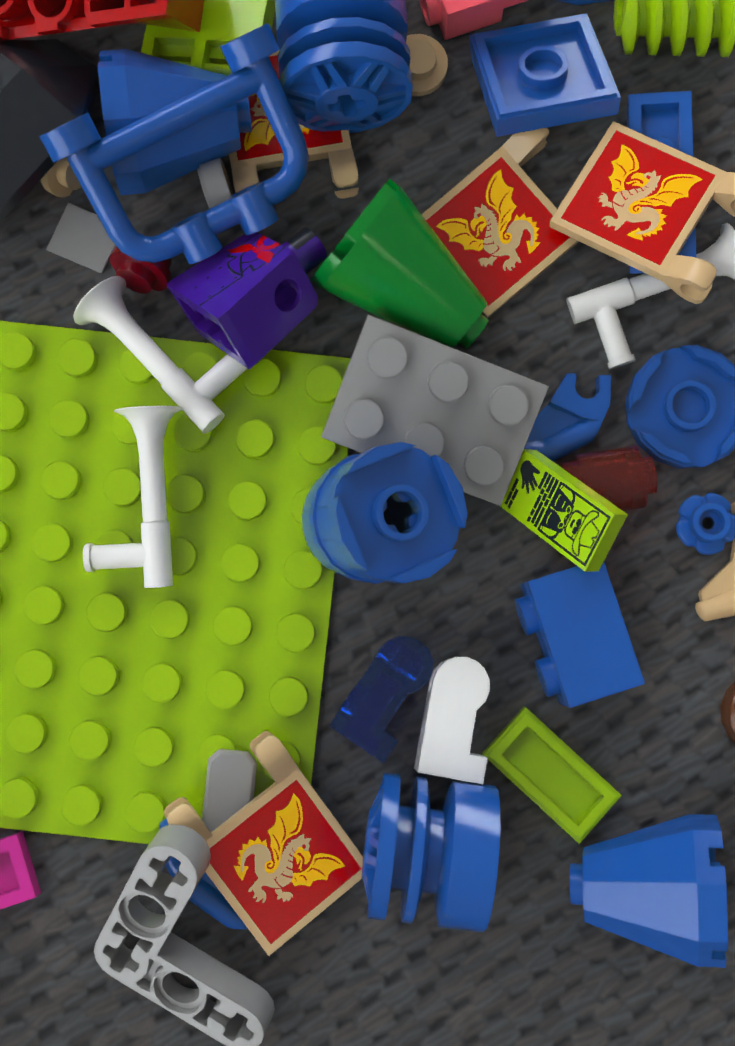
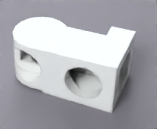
[414,657,490,785]

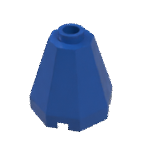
[98,49,252,195]
[570,814,728,968]

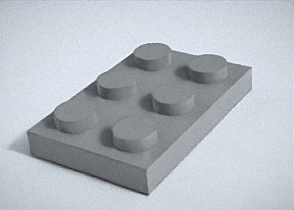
[321,315,549,506]

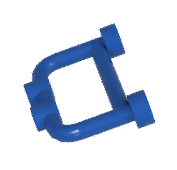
[39,23,309,264]

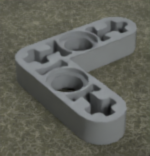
[94,824,275,1046]

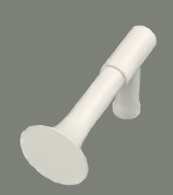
[566,223,735,370]
[73,276,252,434]
[83,406,182,588]

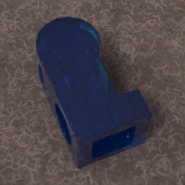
[329,636,433,764]

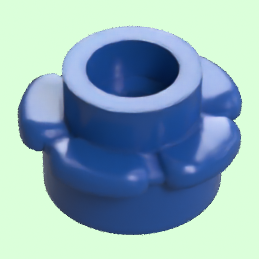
[676,493,735,555]

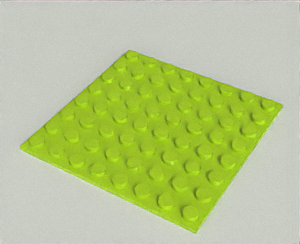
[0,321,351,844]

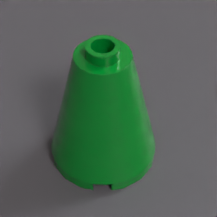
[311,178,489,349]

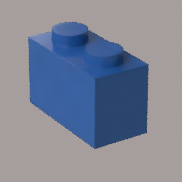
[515,562,645,708]

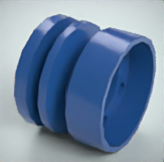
[275,0,413,133]
[362,773,501,932]

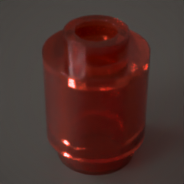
[560,445,657,511]

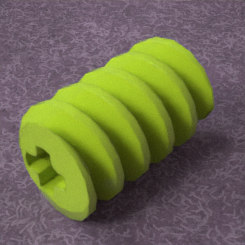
[613,0,735,57]

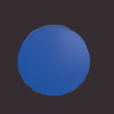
[625,345,735,469]

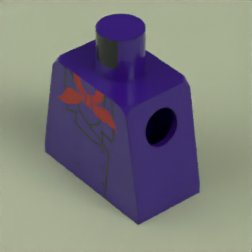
[166,227,327,369]

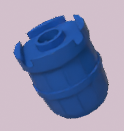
[302,442,468,584]

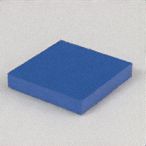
[469,13,621,137]

